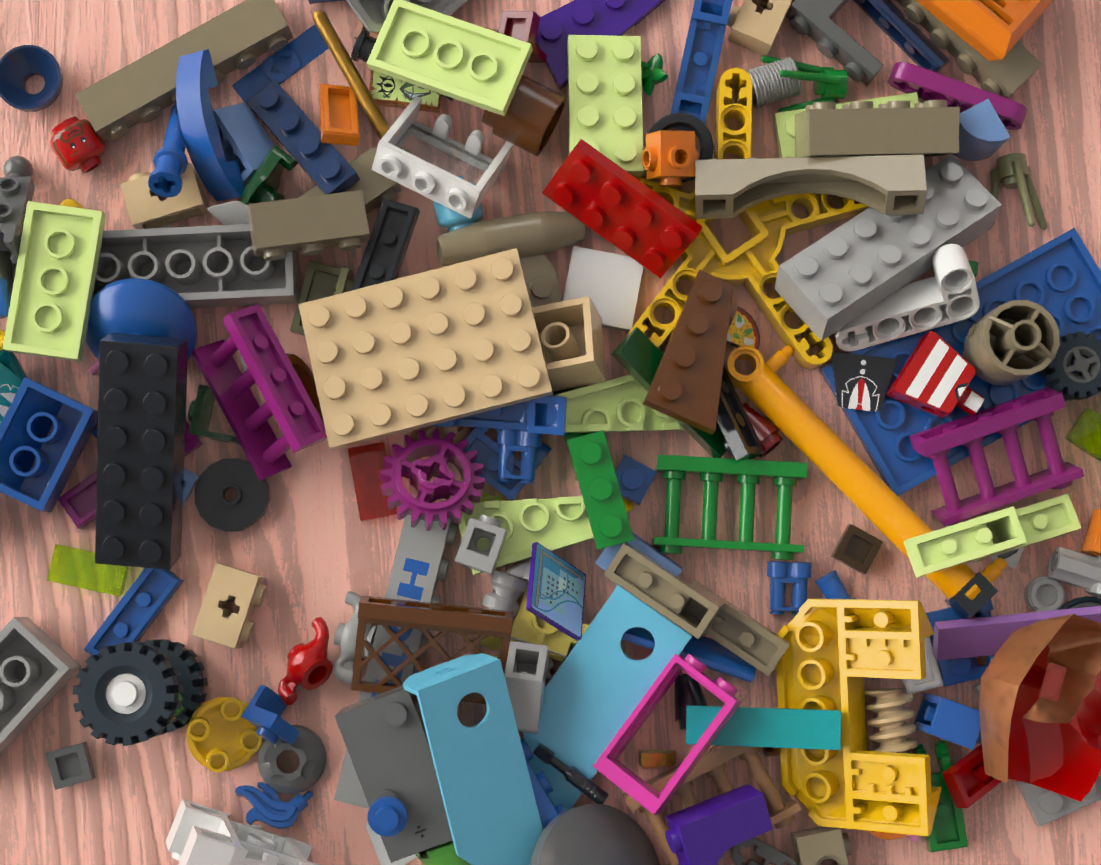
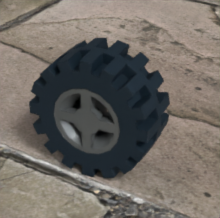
[1040,332,1101,401]

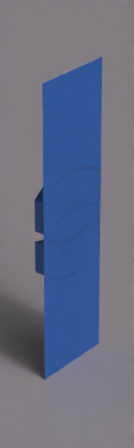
[232,24,329,102]

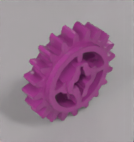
[380,428,485,531]

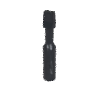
[533,743,609,804]

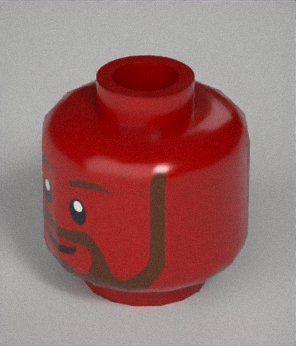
[50,116,106,174]

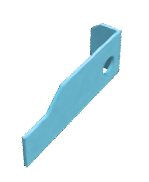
[523,584,692,830]
[403,653,543,865]

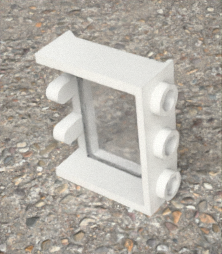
[371,96,513,219]

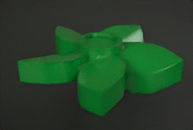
[641,53,669,96]

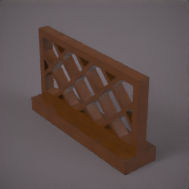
[351,596,513,704]

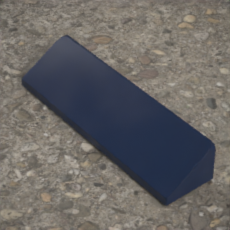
[853,0,950,73]

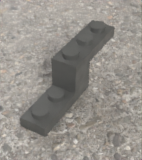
[786,0,883,86]

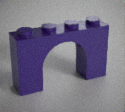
[665,784,773,865]

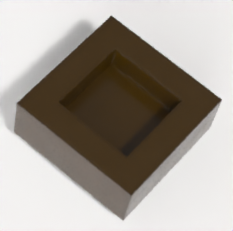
[831,524,883,575]

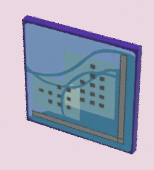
[526,542,586,641]

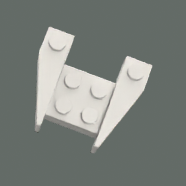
[166,799,320,865]

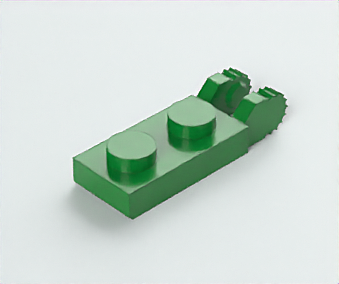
[912,740,968,852]

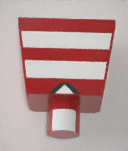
[886,330,985,418]

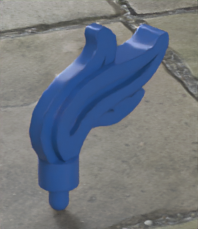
[235,782,313,829]

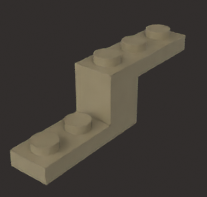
[604,542,791,677]

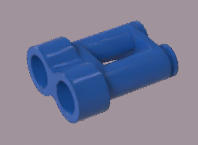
[497,429,542,484]
[767,561,812,615]

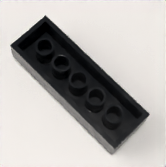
[95,333,188,570]

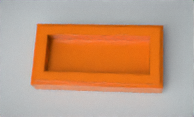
[319,84,360,146]

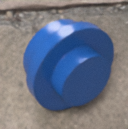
[368,796,408,837]

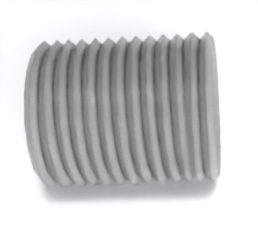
[746,57,802,108]

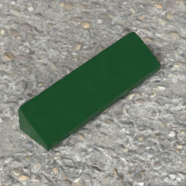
[611,327,727,458]

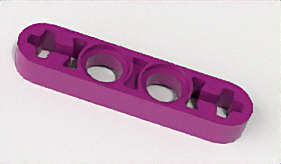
[888,62,1027,130]

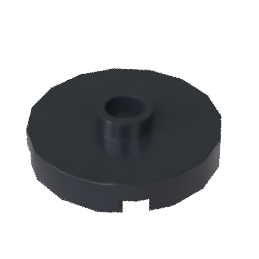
[195,458,270,532]

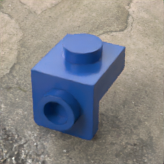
[241,685,300,745]

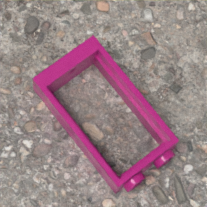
[593,653,742,815]

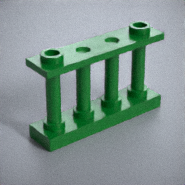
[651,454,808,560]

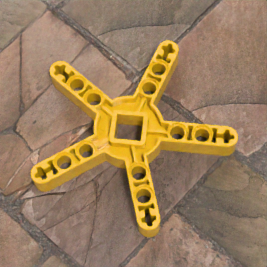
[626,67,870,370]

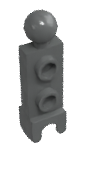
[0,155,35,264]

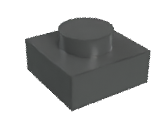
[46,741,96,790]

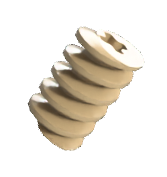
[865,688,918,754]

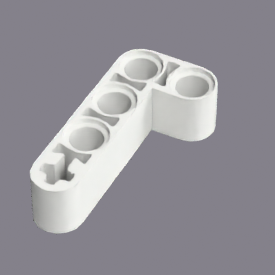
[834,244,980,352]

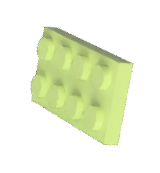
[367,0,533,116]
[567,35,644,177]
[2,201,106,362]

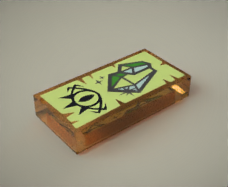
[369,70,442,113]

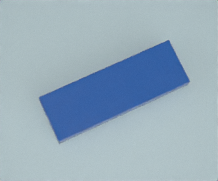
[84,568,184,655]

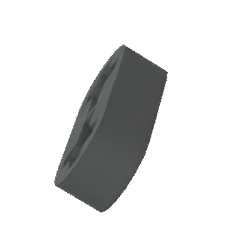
[730,837,797,865]

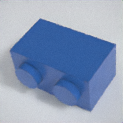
[914,693,981,750]

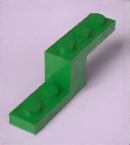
[553,385,634,550]

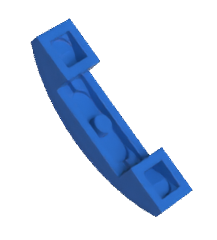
[670,0,733,131]
[176,49,245,202]
[431,395,567,435]

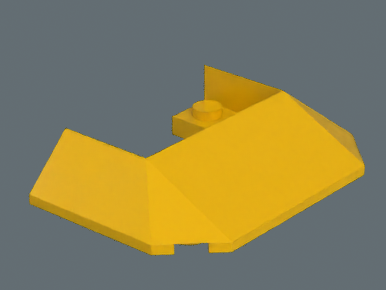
[776,598,942,836]

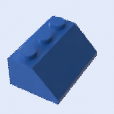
[0,377,98,512]

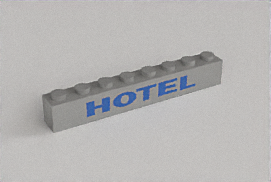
[334,515,458,809]

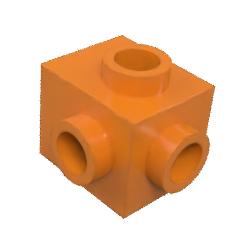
[642,130,699,186]

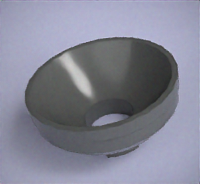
[258,725,326,794]

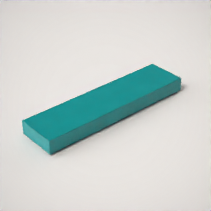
[686,705,841,750]

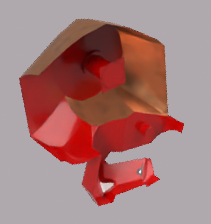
[979,614,1101,802]

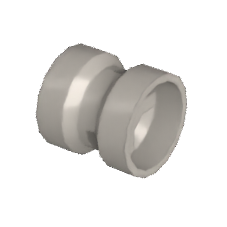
[482,570,529,617]

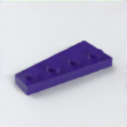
[535,0,666,90]

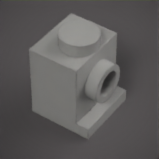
[455,514,507,576]

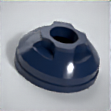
[0,45,63,112]

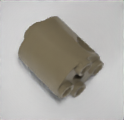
[963,300,1060,386]

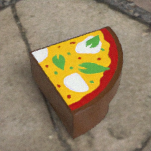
[726,306,760,350]

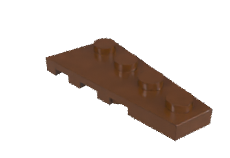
[643,270,734,435]

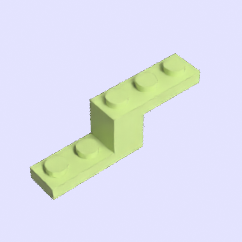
[903,494,1082,578]

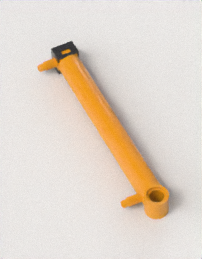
[725,345,1007,619]

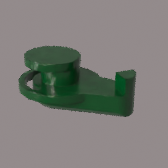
[242,146,298,205]

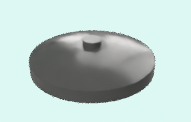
[530,804,660,865]

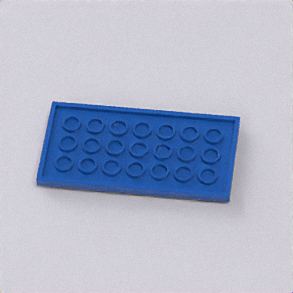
[820,228,1101,496]

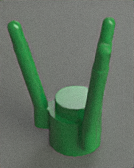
[760,55,848,112]

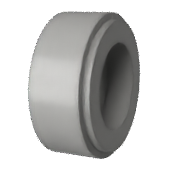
[1024,576,1065,612]

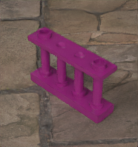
[191,304,327,481]
[909,387,1085,526]

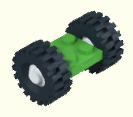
[72,639,208,746]

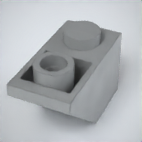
[504,641,549,734]

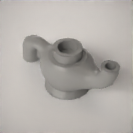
[333,591,378,684]

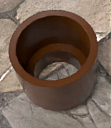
[482,75,567,156]

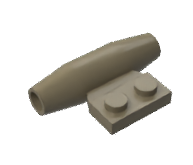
[436,212,585,307]

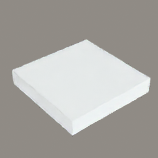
[563,246,644,332]

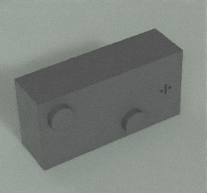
[335,685,453,863]

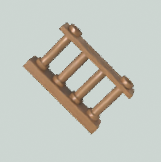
[623,745,802,865]

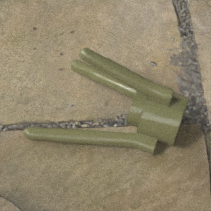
[990,153,1047,230]

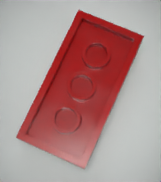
[542,139,703,279]

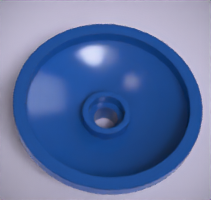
[85,278,197,360]

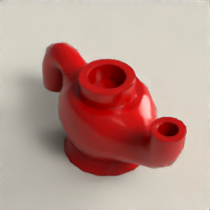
[277,617,333,705]

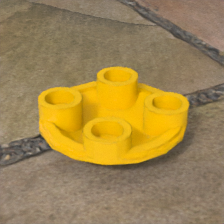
[186,697,262,773]

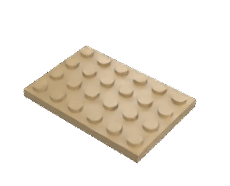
[298,248,553,451]

